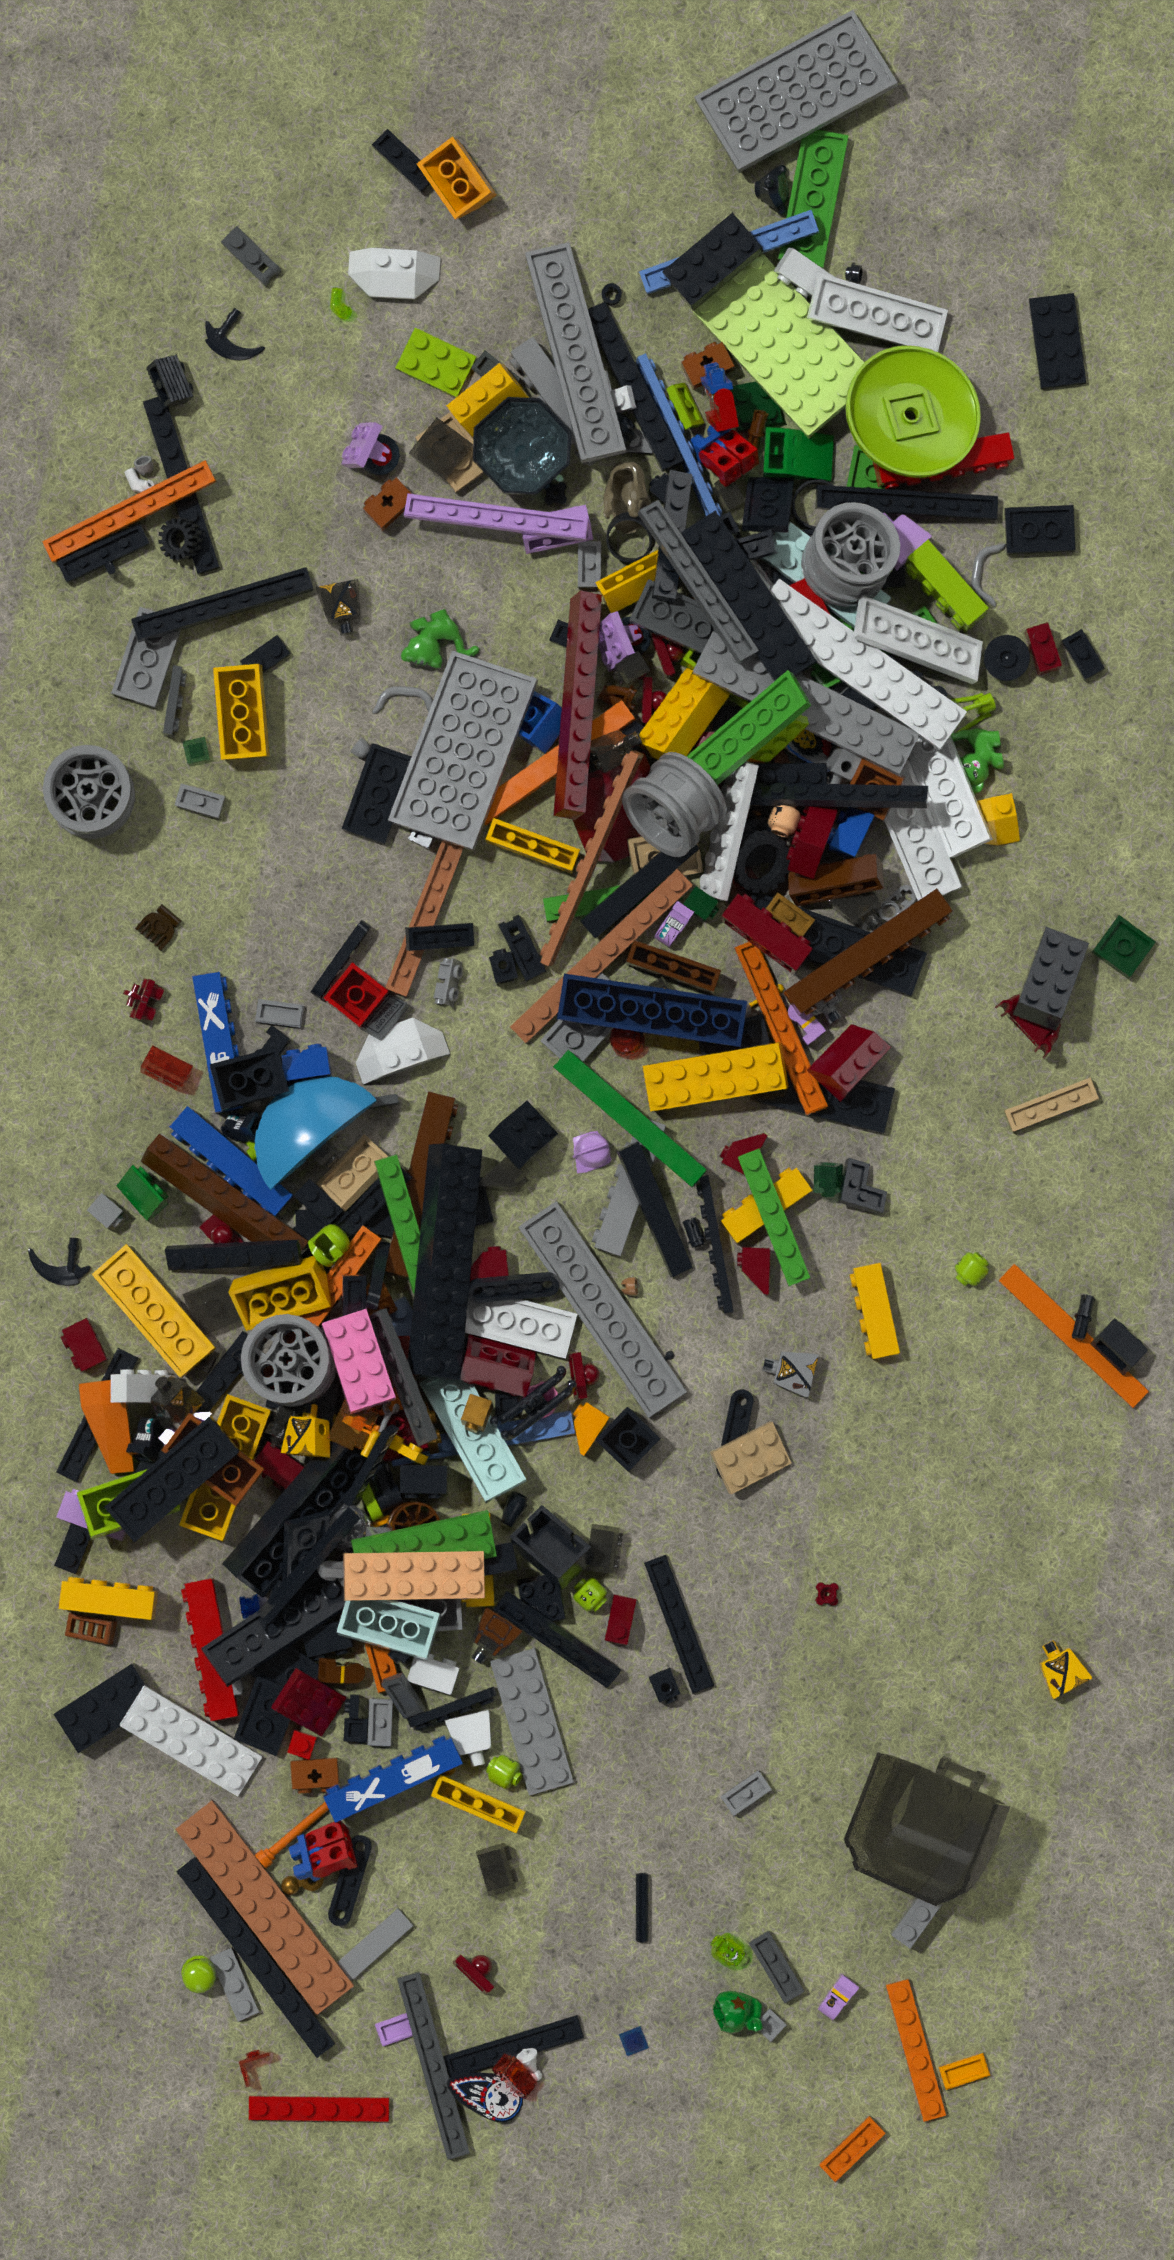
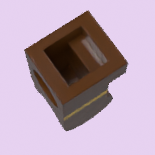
[318,1658,365,1683]

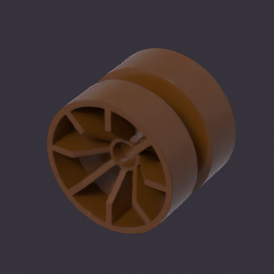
[387,1502,440,1531]

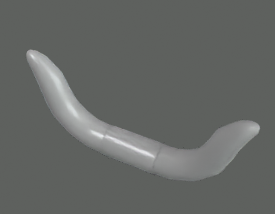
[971,543,1006,607]
[372,686,433,714]

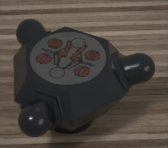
[755,165,789,216]

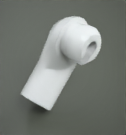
[124,468,154,493]

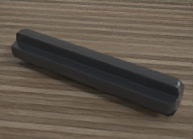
[636,1873,648,1942]

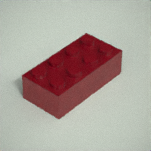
[721,894,812,975]

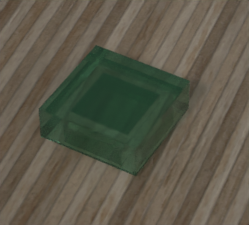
[183,737,210,765]

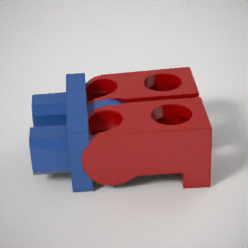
[700,362,739,432]
[691,425,759,487]
[288,1820,357,1882]

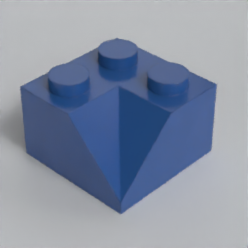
[826,807,874,859]
[282,1044,332,1084]

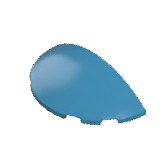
[255,1076,377,1190]

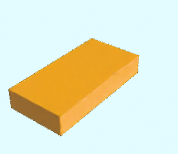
[938,2053,990,2090]

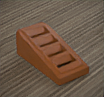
[65,1613,117,1644]

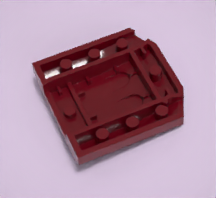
[572,751,650,862]

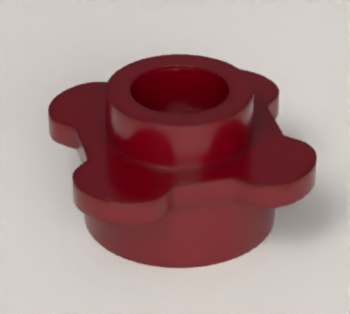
[815,1582,839,1606]

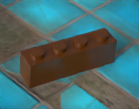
[788,854,884,906]
[626,940,721,994]

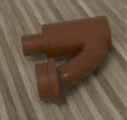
[598,685,637,713]

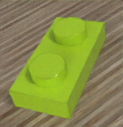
[666,383,704,430]

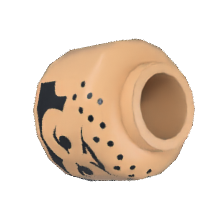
[768,805,801,838]

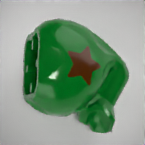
[713,1991,763,2034]

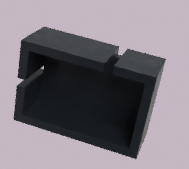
[509,1505,595,1590]

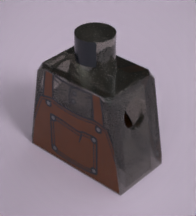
[471,1606,523,1665]

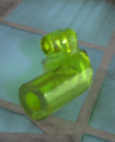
[330,287,352,320]

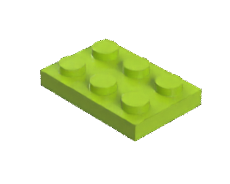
[395,328,477,398]

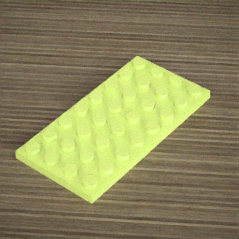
[689,253,864,439]

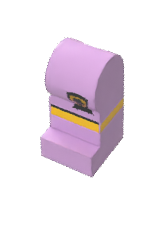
[788,1005,826,1046]
[818,1973,859,2021]

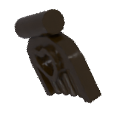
[135,904,182,951]

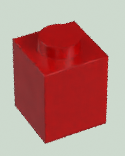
[287,1730,318,1760]

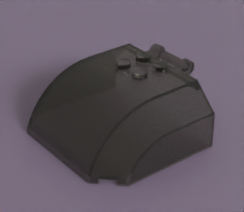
[844,1752,1010,1906]

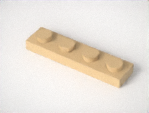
[1004,1077,1099,1132]

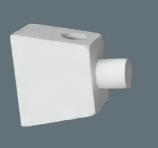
[445,1710,491,1767]

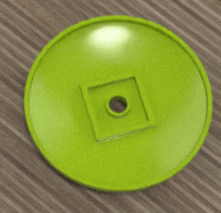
[845,346,981,478]

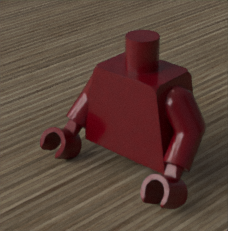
[995,994,1061,1059]

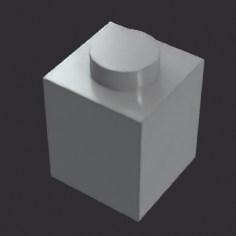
[87,1193,124,1229]

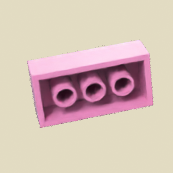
[322,1309,396,1414]

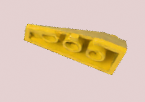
[977,793,1020,846]

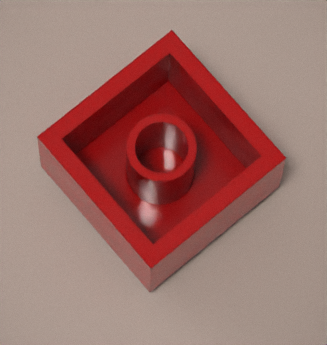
[324,962,389,1029]

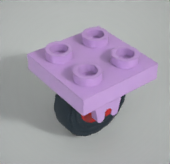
[341,422,400,475]
[598,611,651,672]

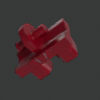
[123,978,164,1021]

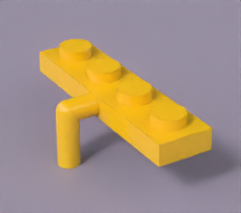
[342,1414,428,1465]

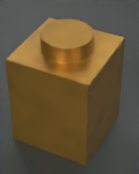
[461,1394,493,1433]

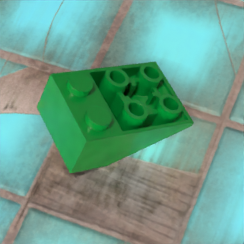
[763,427,834,481]
[116,1165,169,1222]

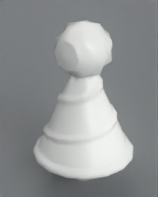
[516,2048,542,2082]

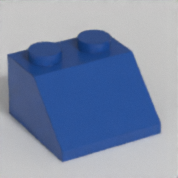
[518,691,562,754]

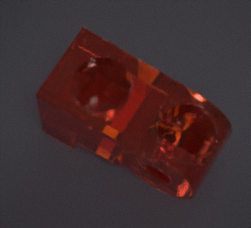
[492,2054,537,2099]

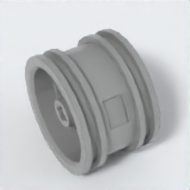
[801,502,900,607]
[43,745,135,839]
[622,752,726,857]
[241,1314,336,1407]

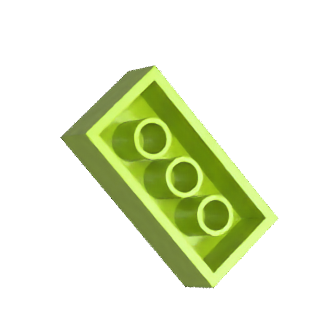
[905,540,989,633]
[76,1469,180,1540]

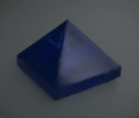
[619,2026,649,2056]

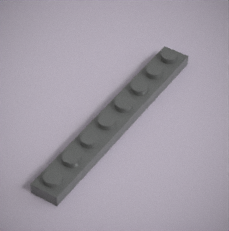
[638,500,759,664]
[397,1972,470,2160]

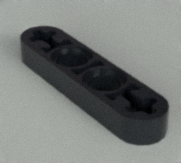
[310,920,372,999]
[365,1241,390,1310]

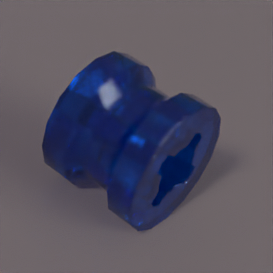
[239,1594,261,1619]

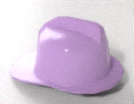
[573,1131,612,1173]

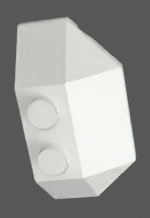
[348,248,440,300]
[356,1018,450,1085]

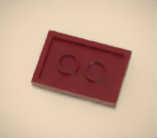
[271,1668,347,1737]

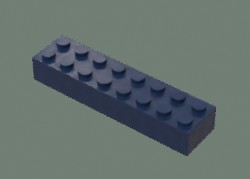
[557,973,747,1047]

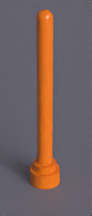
[255,1802,329,1869]

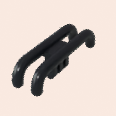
[490,1366,577,1441]

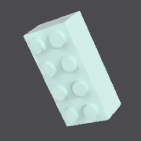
[337,1600,441,1661]

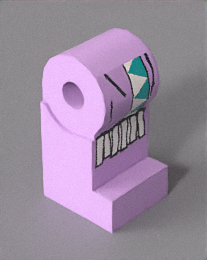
[654,901,694,948]

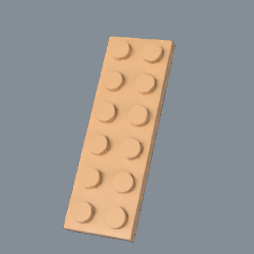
[343,1551,485,1601]

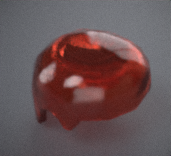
[609,1028,645,1059]

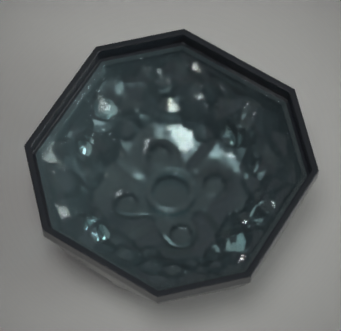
[473,397,571,495]

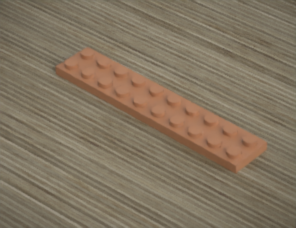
[175,1800,355,2015]

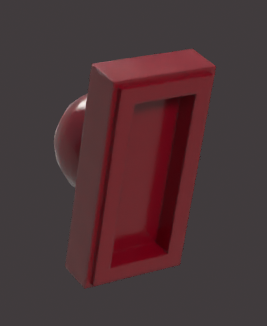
[651,633,685,679]
[642,677,667,726]
[199,1215,243,1244]
[568,1352,600,1400]
[453,1954,494,1994]

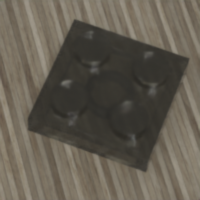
[409,417,473,482]
[182,1277,241,1335]

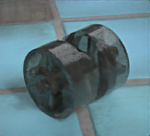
[263,1406,302,1448]

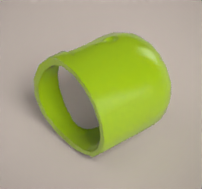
[308,1224,350,1267]
[181,1955,216,1993]

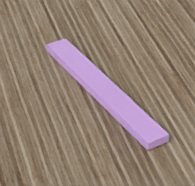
[404,494,589,542]

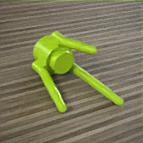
[950,693,996,733]

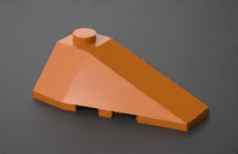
[79,1380,134,1474]

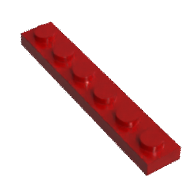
[248,2096,389,2122]

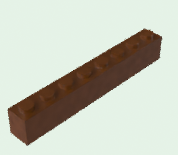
[783,888,953,1016]
[385,1091,459,1277]
[140,1133,308,1254]

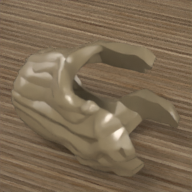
[603,461,651,535]

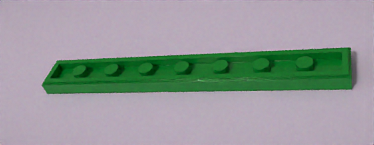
[553,1050,707,1187]

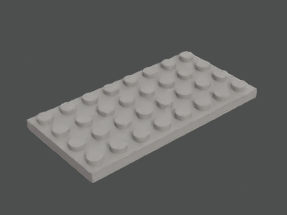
[694,10,898,173]
[388,651,538,851]

